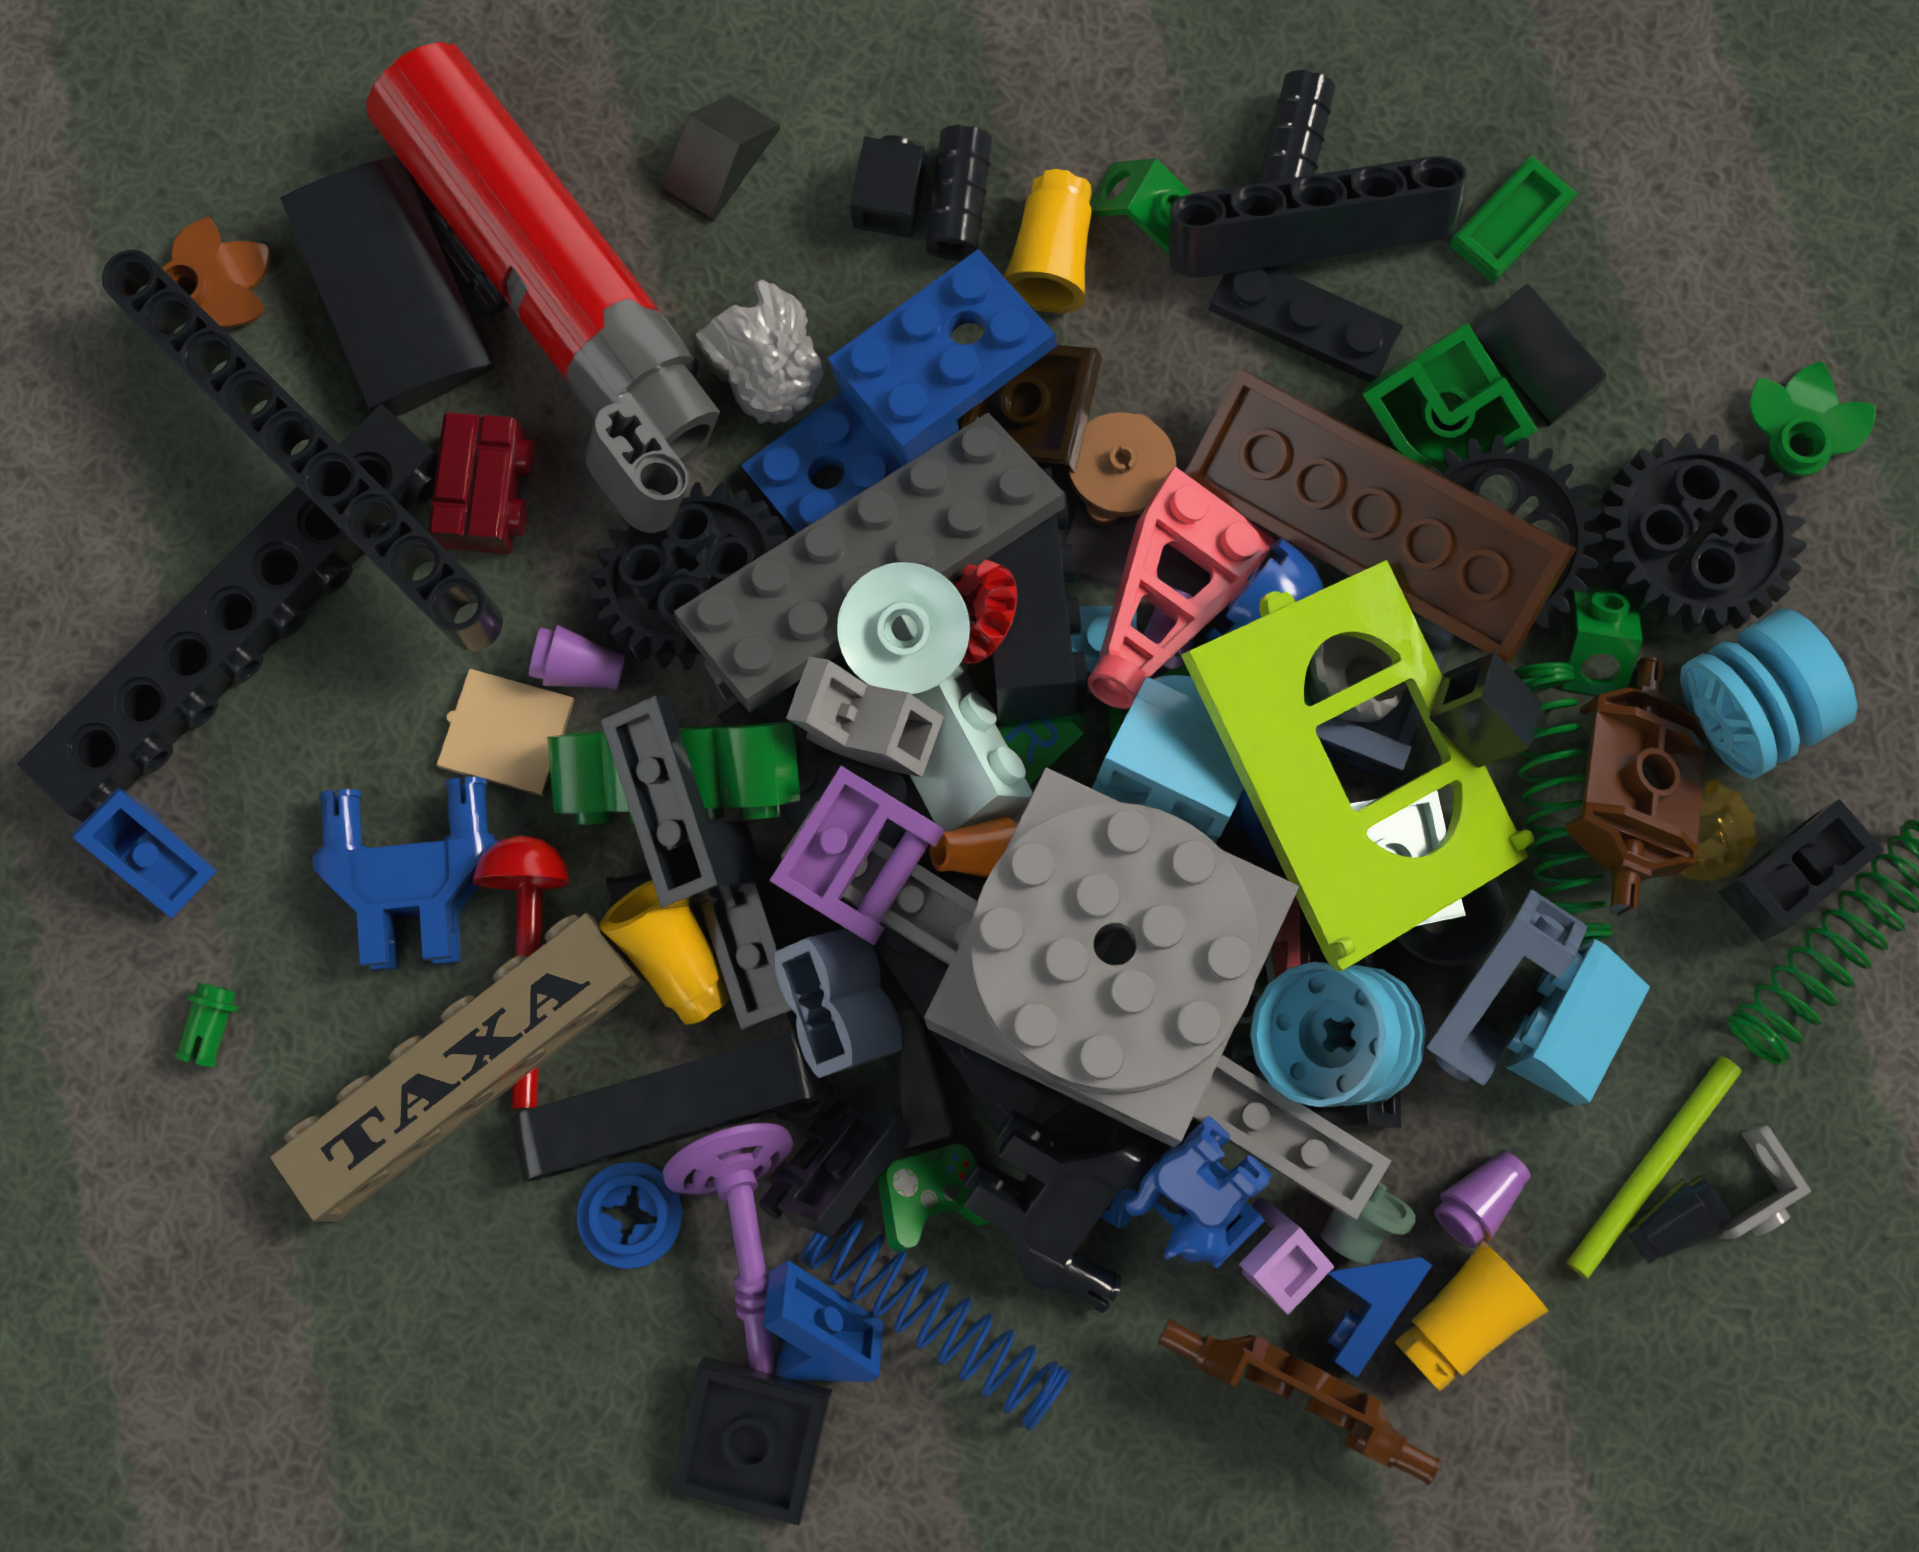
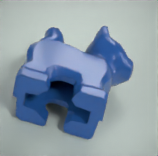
[1125,1116,1271,1265]

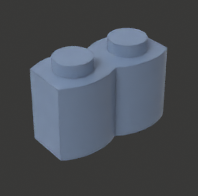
[775,928,903,1078]

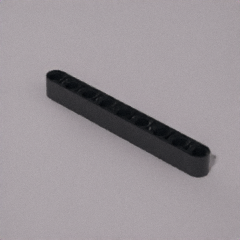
[101,249,503,651]

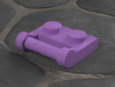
[770,766,945,945]

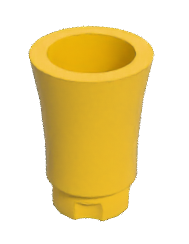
[1004,169,1092,314]
[599,880,731,1025]
[1395,1241,1549,1392]

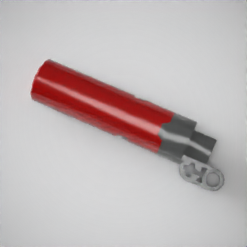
[366,42,720,533]

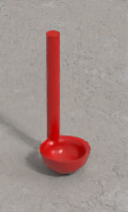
[472,835,570,1109]

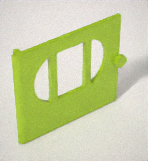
[1181,560,1534,971]

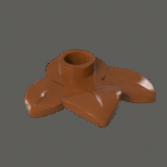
[162,217,270,328]

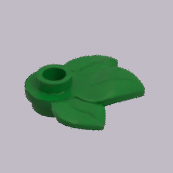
[1749,361,1876,477]

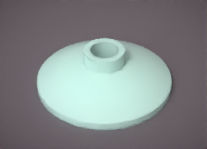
[837,562,970,695]

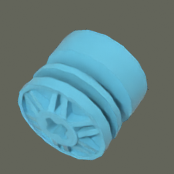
[1680,608,1858,780]
[1250,962,1427,1107]

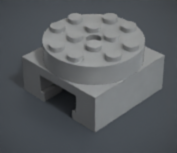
[924,768,1299,1147]

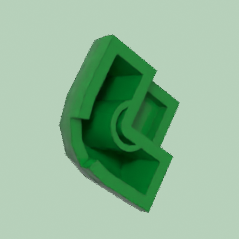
[1361,322,1538,472]

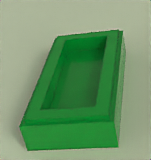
[1449,155,1578,284]

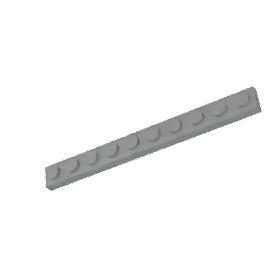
[781,801,1391,1220]

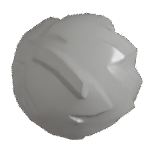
[1308,636,1407,723]

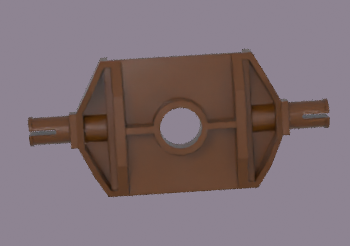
[1565,657,1708,918]

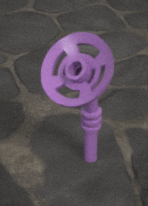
[663,1123,793,1375]

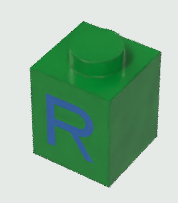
[997,711,1084,792]

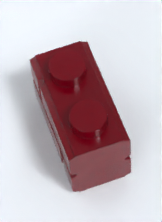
[427,412,535,554]

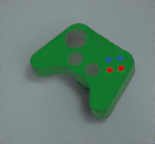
[877,1144,991,1252]

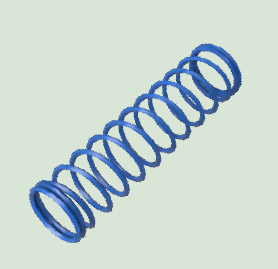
[799,1218,1070,1431]

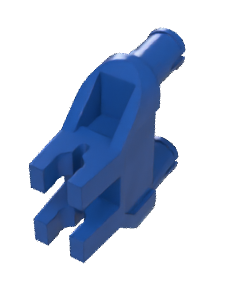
[312,777,498,971]

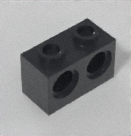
[1718,799,1884,941]

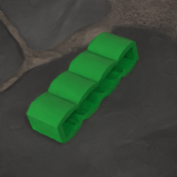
[547,722,800,825]

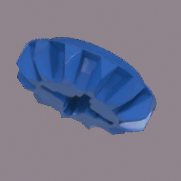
[577,1162,683,1269]

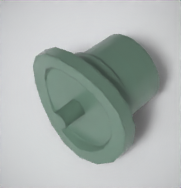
[1320,1182,1416,1264]

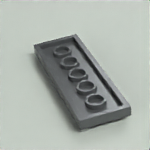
[674,413,1065,713]

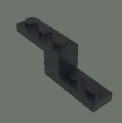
[601,696,794,1029]

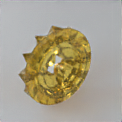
[1678,779,1758,881]

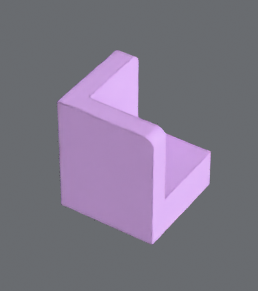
[1239,1196,1334,1315]

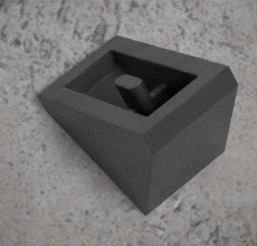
[663,95,780,222]

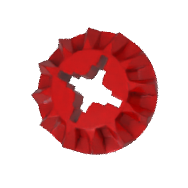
[951,559,1017,664]

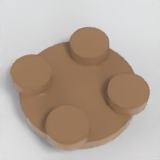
[1067,412,1176,526]

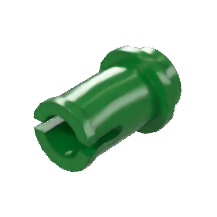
[174,982,239,1068]

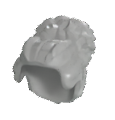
[694,280,824,424]

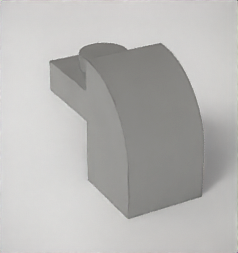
[786,656,944,777]

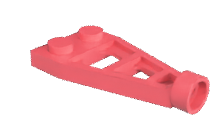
[1087,467,1276,709]

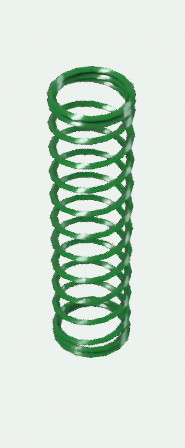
[1513,662,1614,944]
[1727,819,1919,1065]

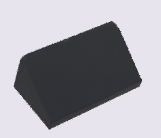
[1473,284,1606,426]

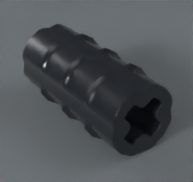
[1259,70,1335,183]
[925,125,992,261]

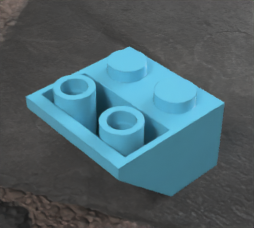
[1505,939,1650,1107]

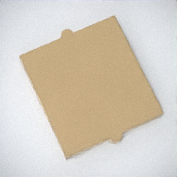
[437,669,575,797]

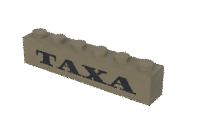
[270,913,646,1222]

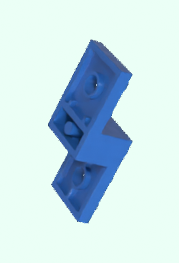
[741,249,1057,535]

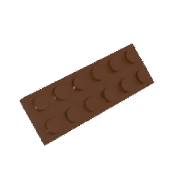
[1185,368,1576,663]

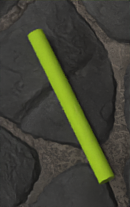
[1566,1056,1742,1279]

